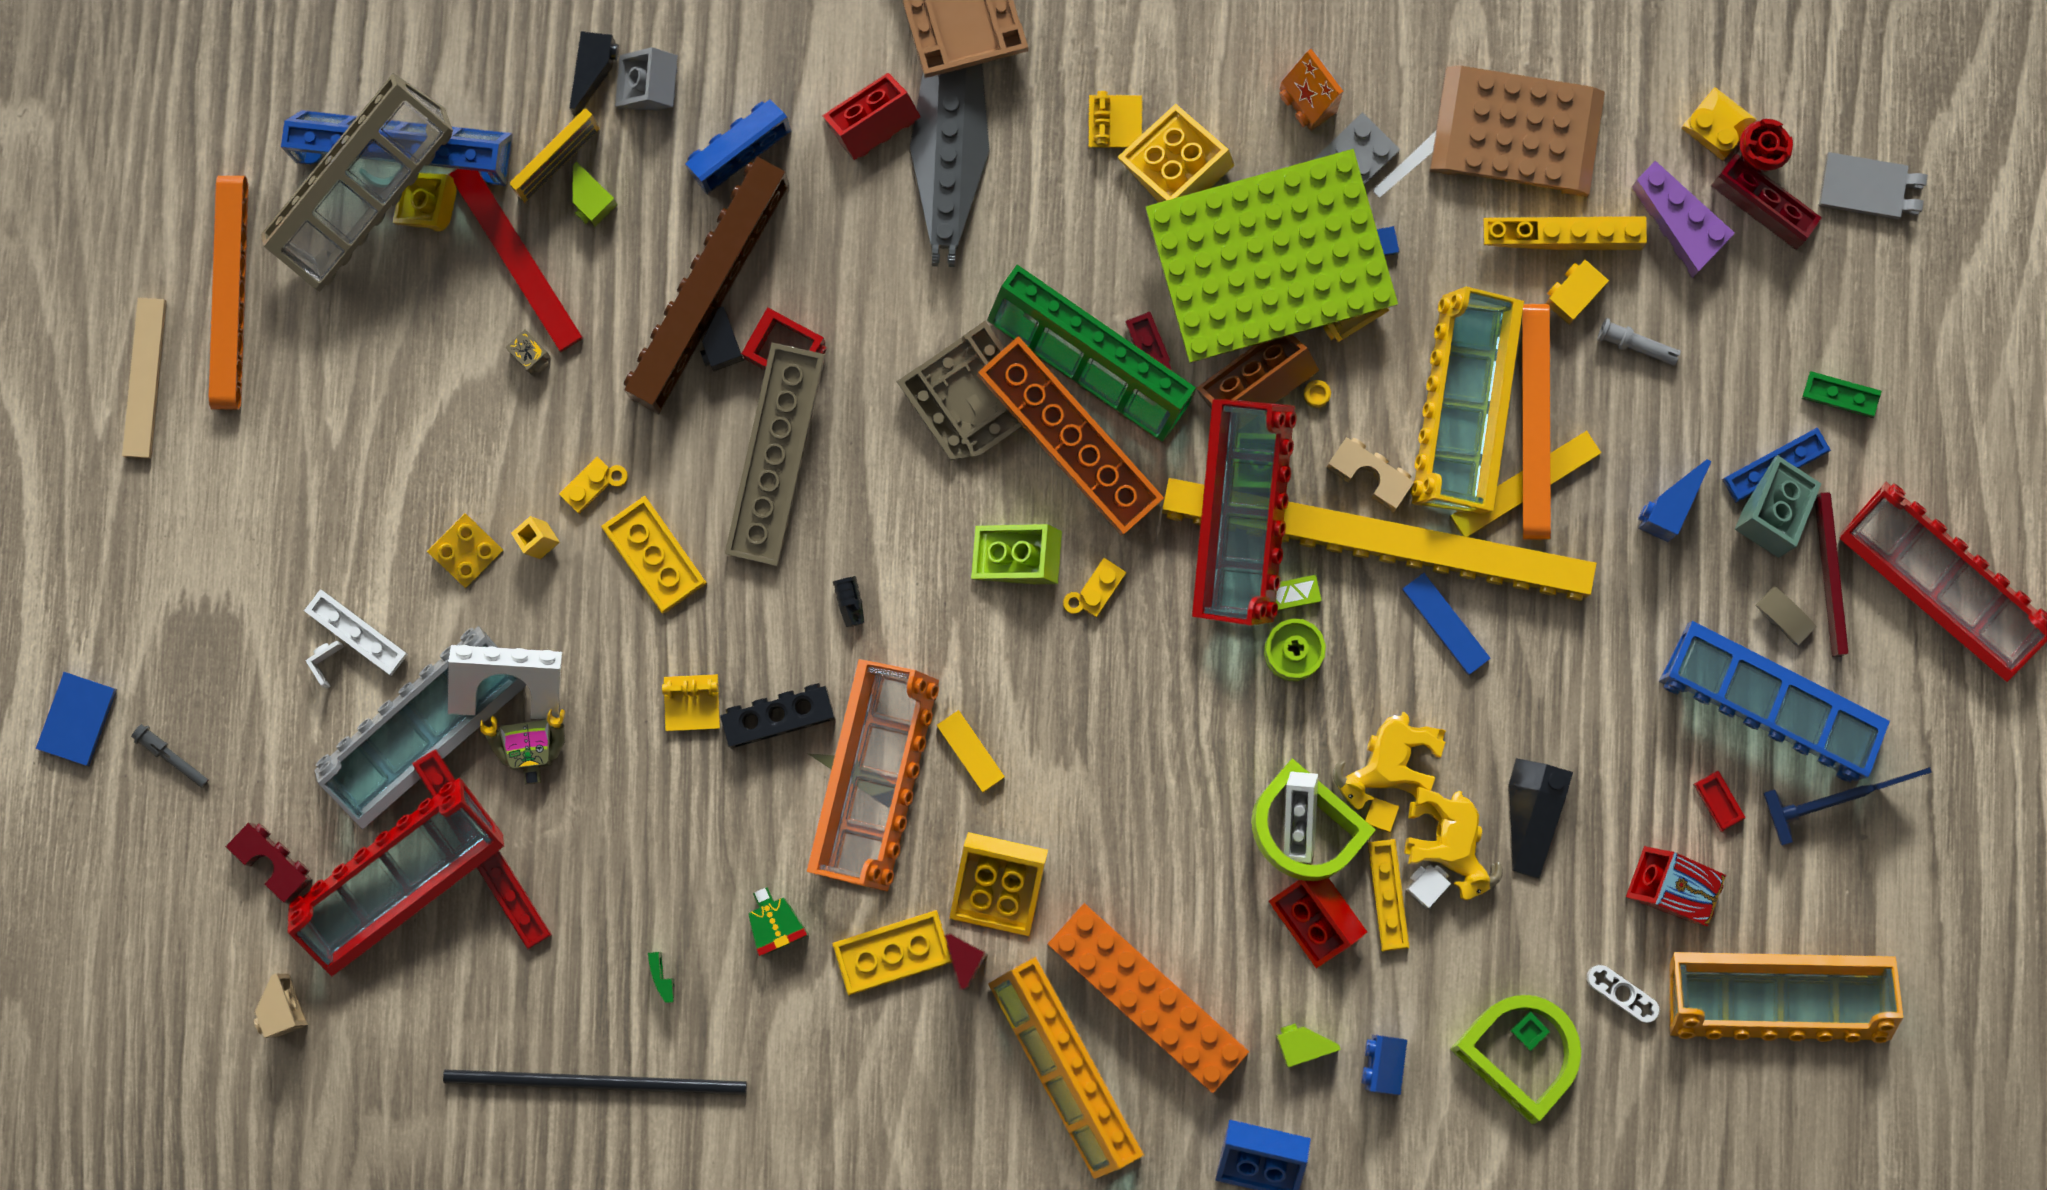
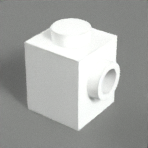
[1406,865,1451,909]

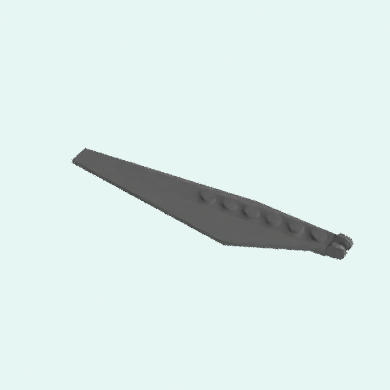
[910,64,990,267]

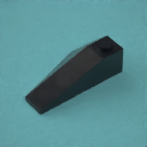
[1508,758,1573,879]

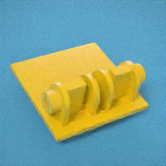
[1089,91,1142,148]
[427,513,503,588]
[662,674,720,731]

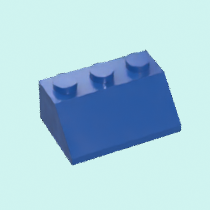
[1215,1119,1311,1190]

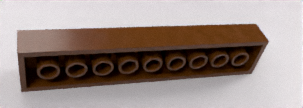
[624,156,790,415]

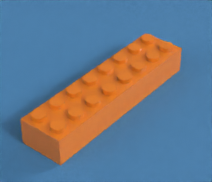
[977,336,1164,536]
[1047,903,1249,1093]

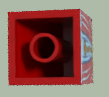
[1626,846,1726,927]

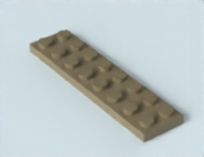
[725,342,825,566]

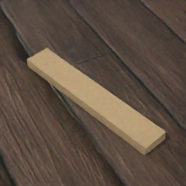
[122,298,167,459]

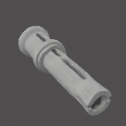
[1597,318,1681,366]

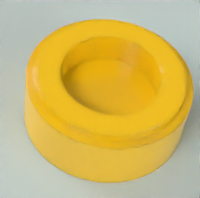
[1303,380,1331,408]

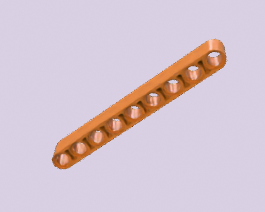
[209,176,248,410]
[1522,304,1551,540]

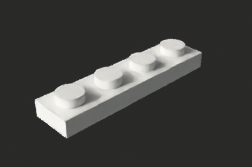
[304,589,408,676]

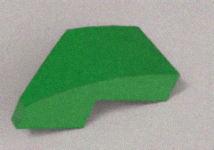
[648,952,675,1003]

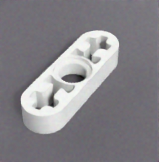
[1587,965,1659,1022]

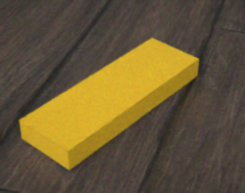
[936,710,1005,793]

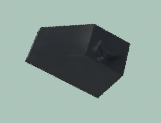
[700,306,744,372]

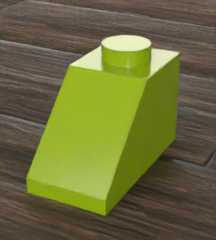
[573,162,618,227]
[1276,1023,1341,1067]

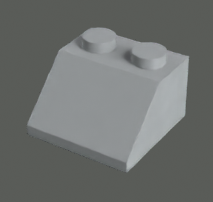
[615,47,677,111]

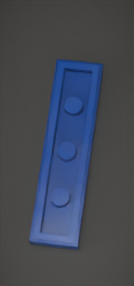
[1722,427,1831,503]
[1402,573,1491,675]

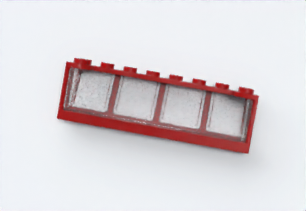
[1839,482,2047,682]

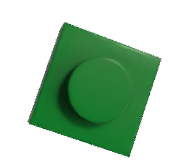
[1510,1012,1550,1051]

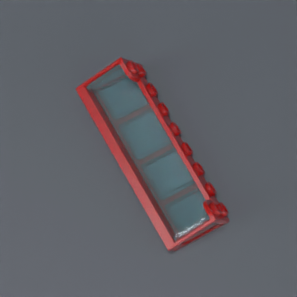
[1192,399,1297,625]
[288,777,504,977]

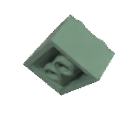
[1735,455,1821,558]

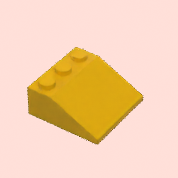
[1118,104,1235,203]
[949,832,1048,936]

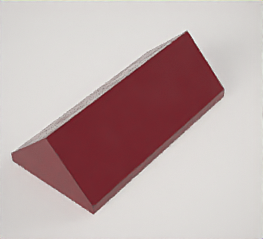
[1711,153,1822,250]
[945,934,987,990]

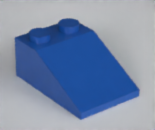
[1638,459,1712,542]

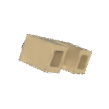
[1326,437,1414,513]

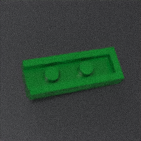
[1802,371,1882,418]

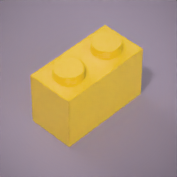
[1545,260,1609,325]

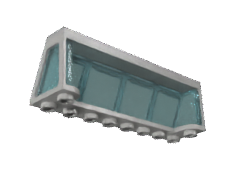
[315,626,526,829]

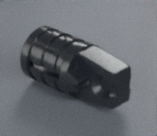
[833,576,864,627]

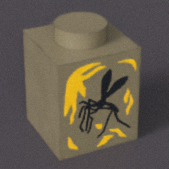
[505,329,551,375]

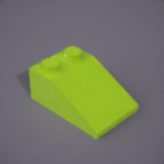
[971,524,1062,584]

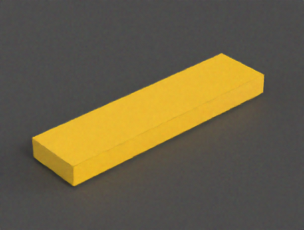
[1367,839,1409,952]

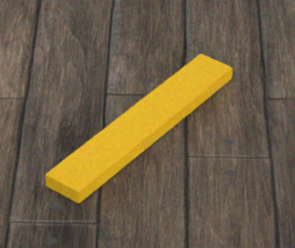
[1450,430,1601,537]

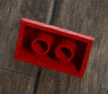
[822,72,921,160]
[1268,878,1368,969]

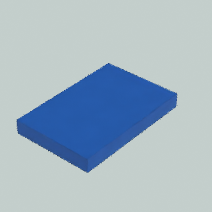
[36,672,117,766]

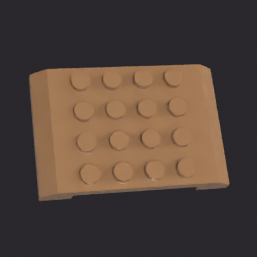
[902,0,1028,78]
[1429,66,1605,197]

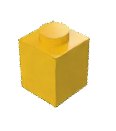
[511,516,560,559]

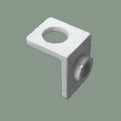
[305,641,344,689]

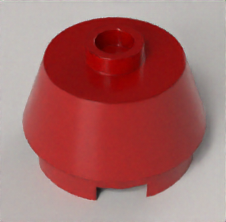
[1740,119,1793,172]

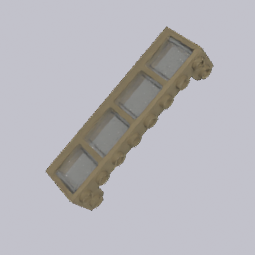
[261,73,453,292]

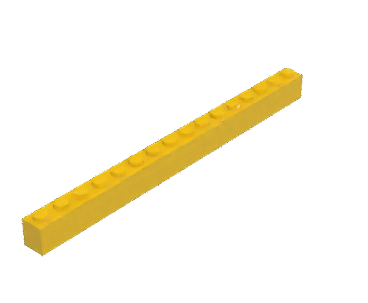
[1162,478,1597,601]

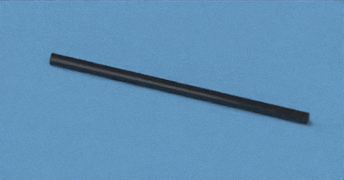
[443,1069,747,1095]

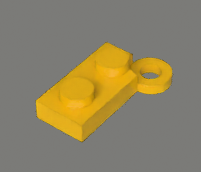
[559,456,628,514]
[1063,558,1126,618]

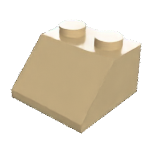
[254,973,308,1038]

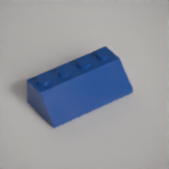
[685,100,791,194]

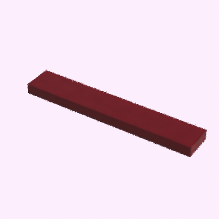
[1815,492,1849,657]

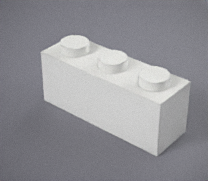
[1284,772,1318,863]

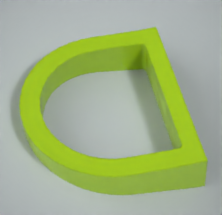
[1251,758,1375,881]
[1450,995,1581,1125]

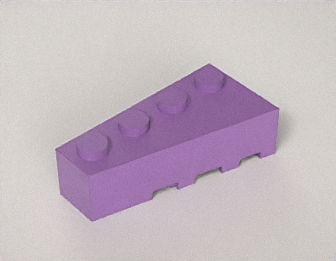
[1632,161,1735,278]

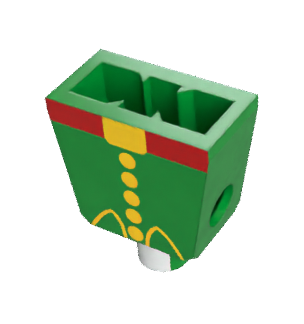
[748,887,809,957]

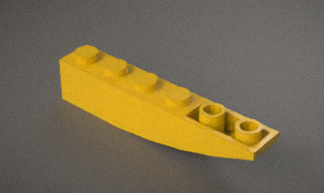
[1483,216,1647,250]

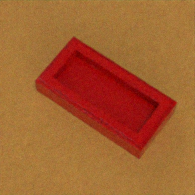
[1693,770,1746,832]

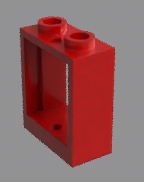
[741,307,827,370]

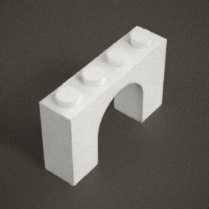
[448,645,562,720]

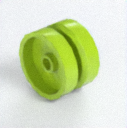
[1264,618,1326,682]

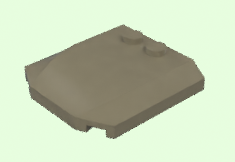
[897,320,1022,460]

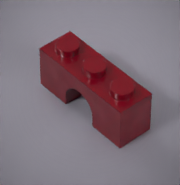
[225,823,313,904]

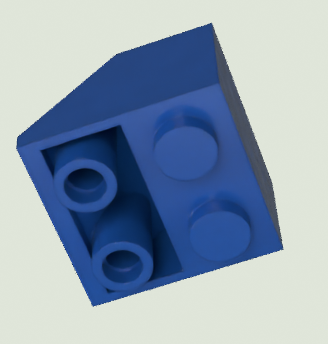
[1361,1035,1408,1095]

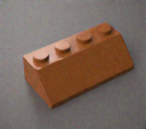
[1196,335,1319,431]

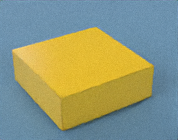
[1365,797,1399,833]

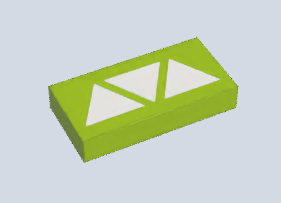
[1276,575,1322,611]

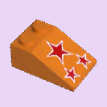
[1279,49,1344,131]

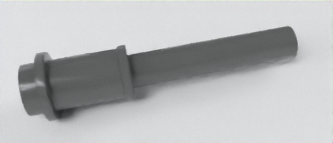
[131,724,209,788]

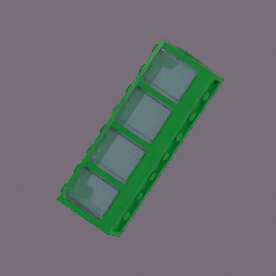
[987,264,1196,443]

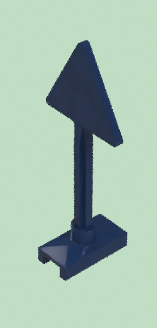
[1763,767,1932,845]

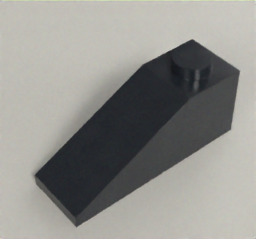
[569,31,619,116]

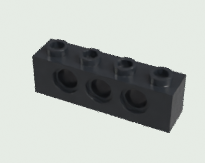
[720,683,836,749]

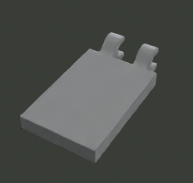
[1819,152,1928,220]

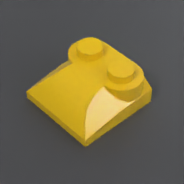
[1681,87,1757,161]
[392,173,457,231]

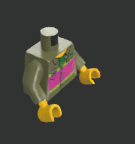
[480,709,565,784]

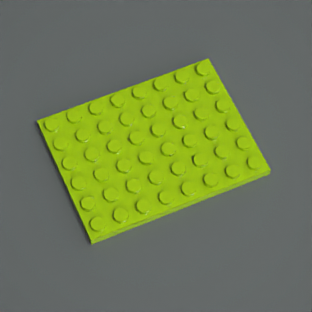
[1145,148,1398,363]

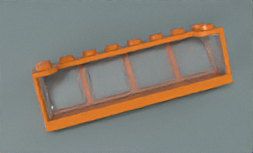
[806,659,939,892]

